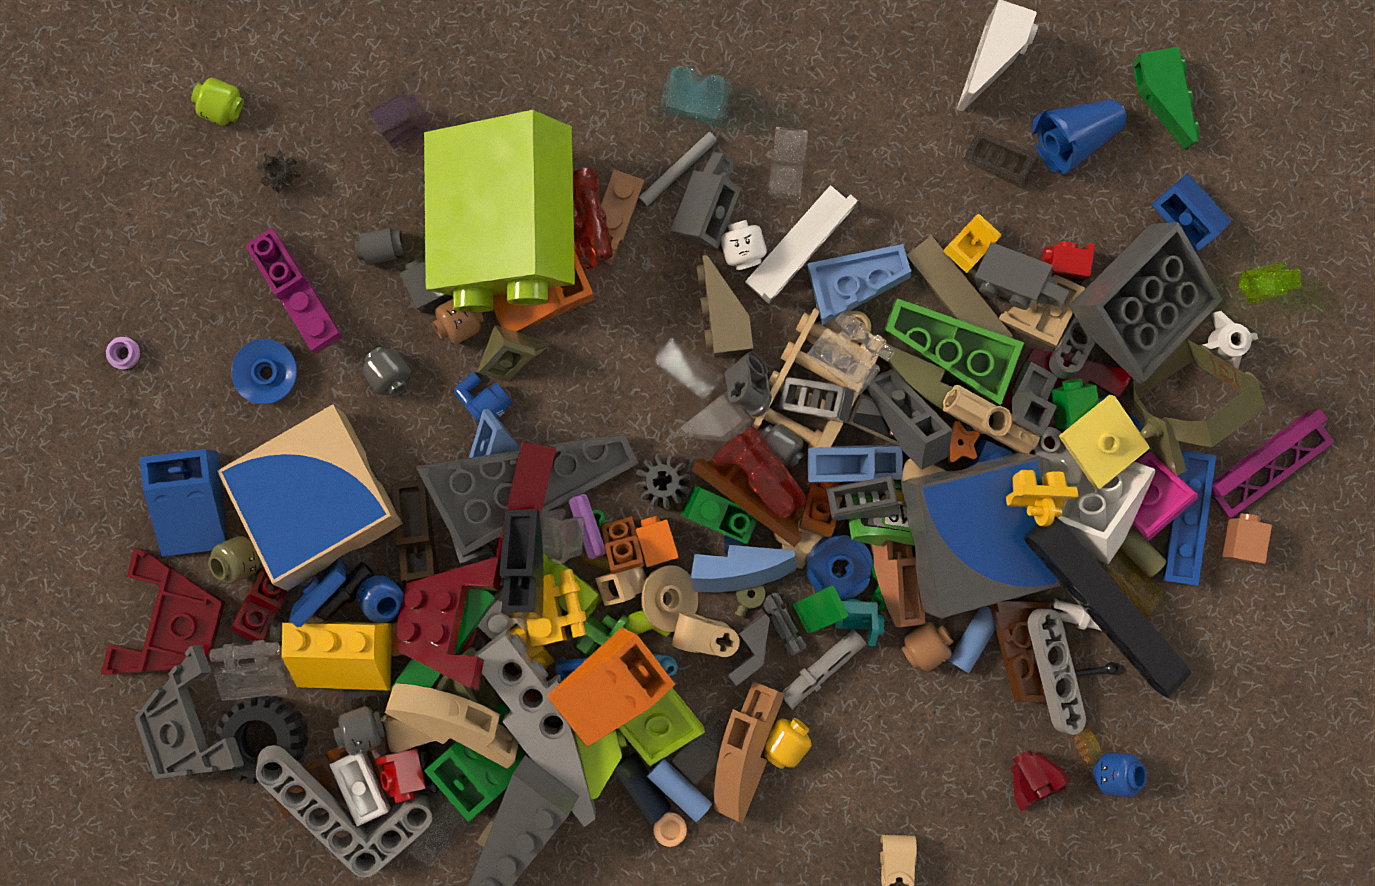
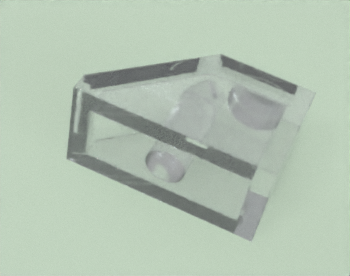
[676,391,752,444]

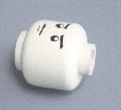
[721,220,767,270]

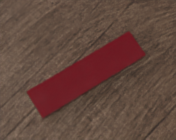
[496,441,556,559]

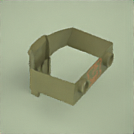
[1133,339,1266,476]

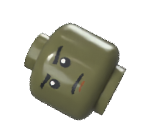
[209,536,260,584]

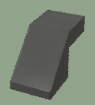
[1012,362,1058,436]
[728,612,770,686]

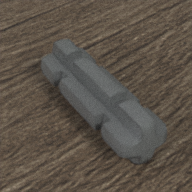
[762,592,807,655]

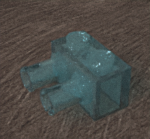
[660,66,733,129]

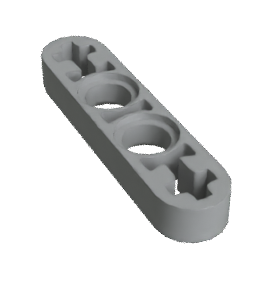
[1028,608,1086,735]

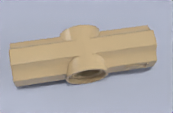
[943,385,1040,454]

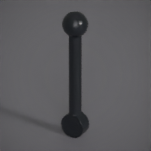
[1057,662,1118,683]

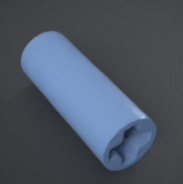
[948,606,996,673]
[647,758,712,822]

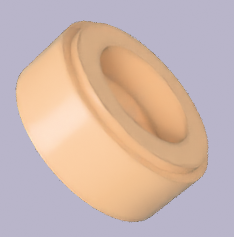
[654,812,687,847]

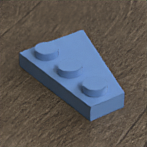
[808,244,911,325]

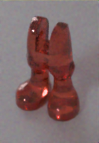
[573,168,613,270]
[712,425,807,519]

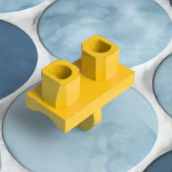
[1006,470,1079,526]

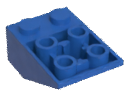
[139,449,228,557]

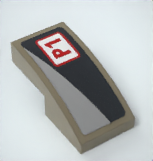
[846,394,899,446]

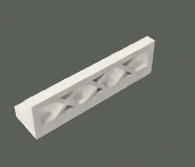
[745,185,858,304]

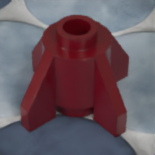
[1010,750,1070,811]

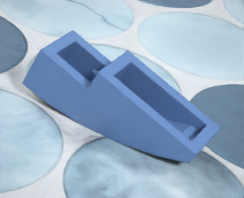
[808,445,902,482]
[691,545,797,592]

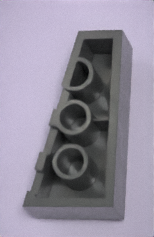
[469,755,579,886]

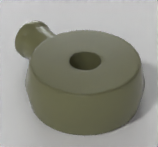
[735,584,767,618]

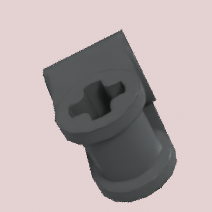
[724,352,772,417]

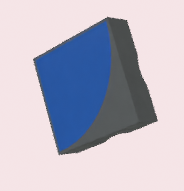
[901,452,1060,618]

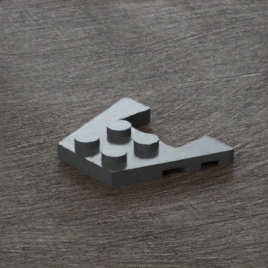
[134,645,244,779]

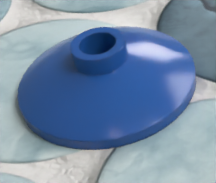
[231,339,297,404]

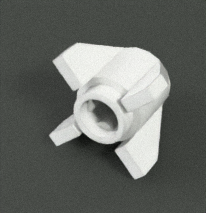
[1199,311,1258,369]

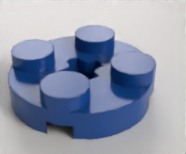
[805,532,873,600]

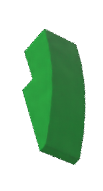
[792,585,849,634]

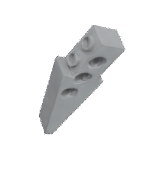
[474,629,596,827]

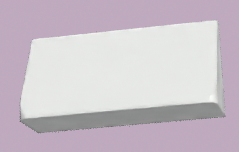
[330,752,391,826]

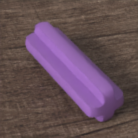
[569,494,606,559]

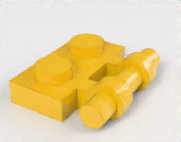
[526,569,587,648]

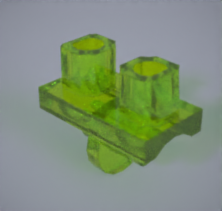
[1239,261,1301,303]

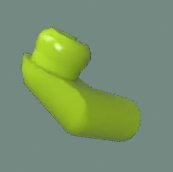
[624,610,670,637]

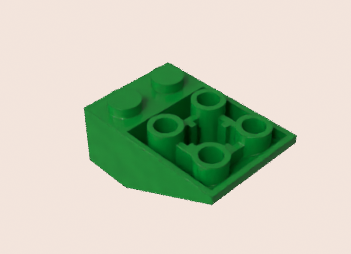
[424,701,533,822]

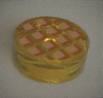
[1073,728,1102,764]

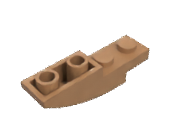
[714,682,785,823]

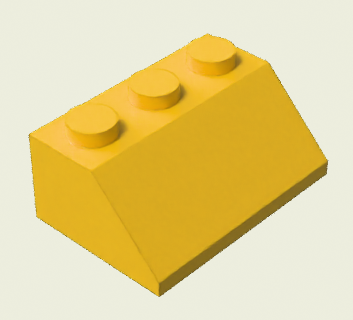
[281,621,392,690]

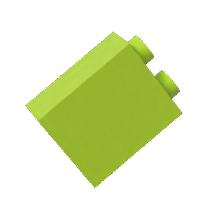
[424,110,575,312]

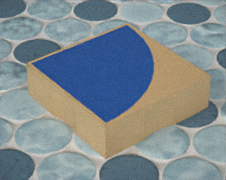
[217,404,403,591]

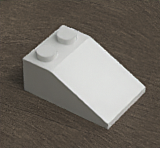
[957,0,1038,112]
[1058,462,1155,564]

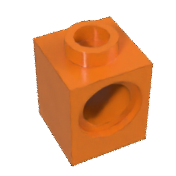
[635,515,679,567]

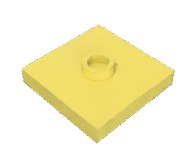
[1059,395,1150,489]

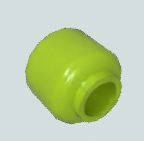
[191,77,244,126]

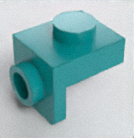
[835,599,884,646]

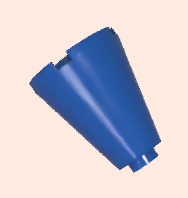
[1032,99,1127,174]

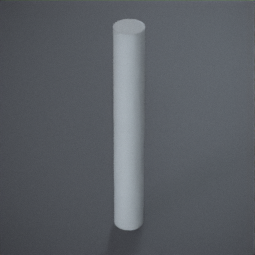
[639,132,717,207]

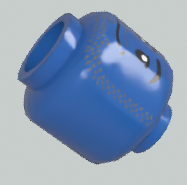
[356,575,403,623]

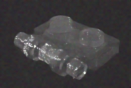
[807,312,895,396]
[210,640,290,701]

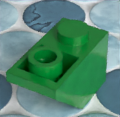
[680,486,757,544]

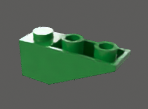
[1132,46,1200,150]

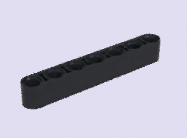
[1024,517,1191,698]

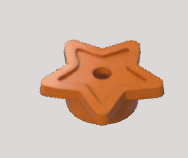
[948,421,980,463]

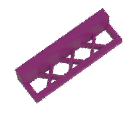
[1211,409,1334,519]

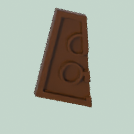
[990,601,1051,702]

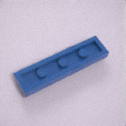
[1162,451,1216,586]

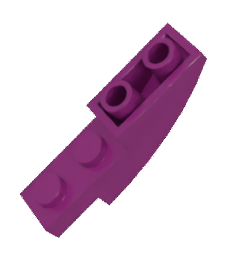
[245,227,343,354]

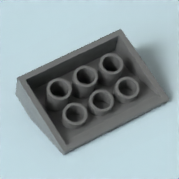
[1069,222,1223,383]

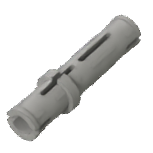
[781,629,867,710]

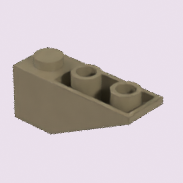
[697,255,753,356]

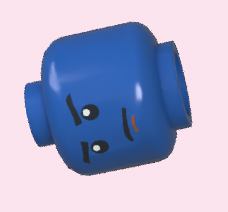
[1093,752,1147,798]

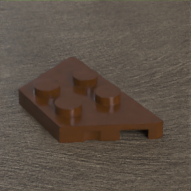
[692,446,803,548]

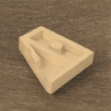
[999,274,1085,348]

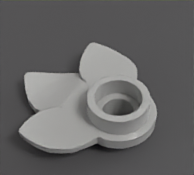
[1033,427,1083,485]

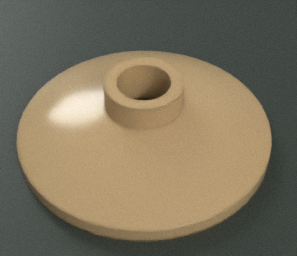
[641,565,698,632]

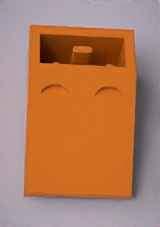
[493,250,596,332]
[546,628,675,747]

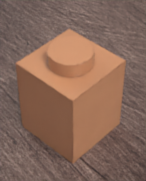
[1222,513,1272,564]

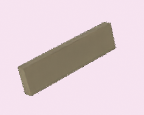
[906,235,1013,338]

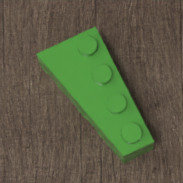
[884,298,1024,405]

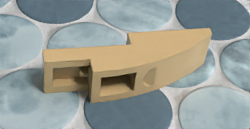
[385,683,519,768]

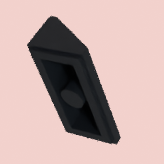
[615,752,671,825]

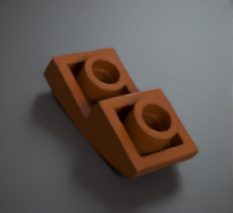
[799,481,845,538]
[601,516,644,574]

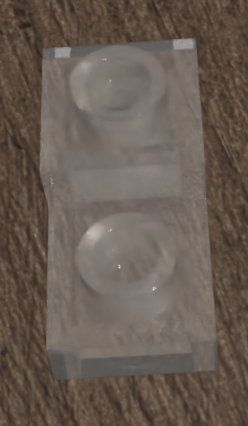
[768,127,808,200]

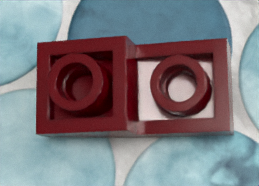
[229,566,288,644]

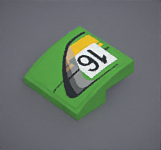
[843,480,915,546]

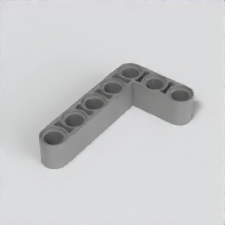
[256,745,432,878]

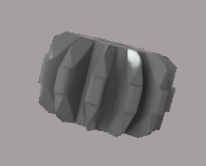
[635,454,690,509]

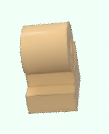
[595,566,647,606]

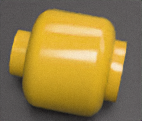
[763,718,812,769]

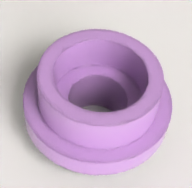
[106,337,140,370]

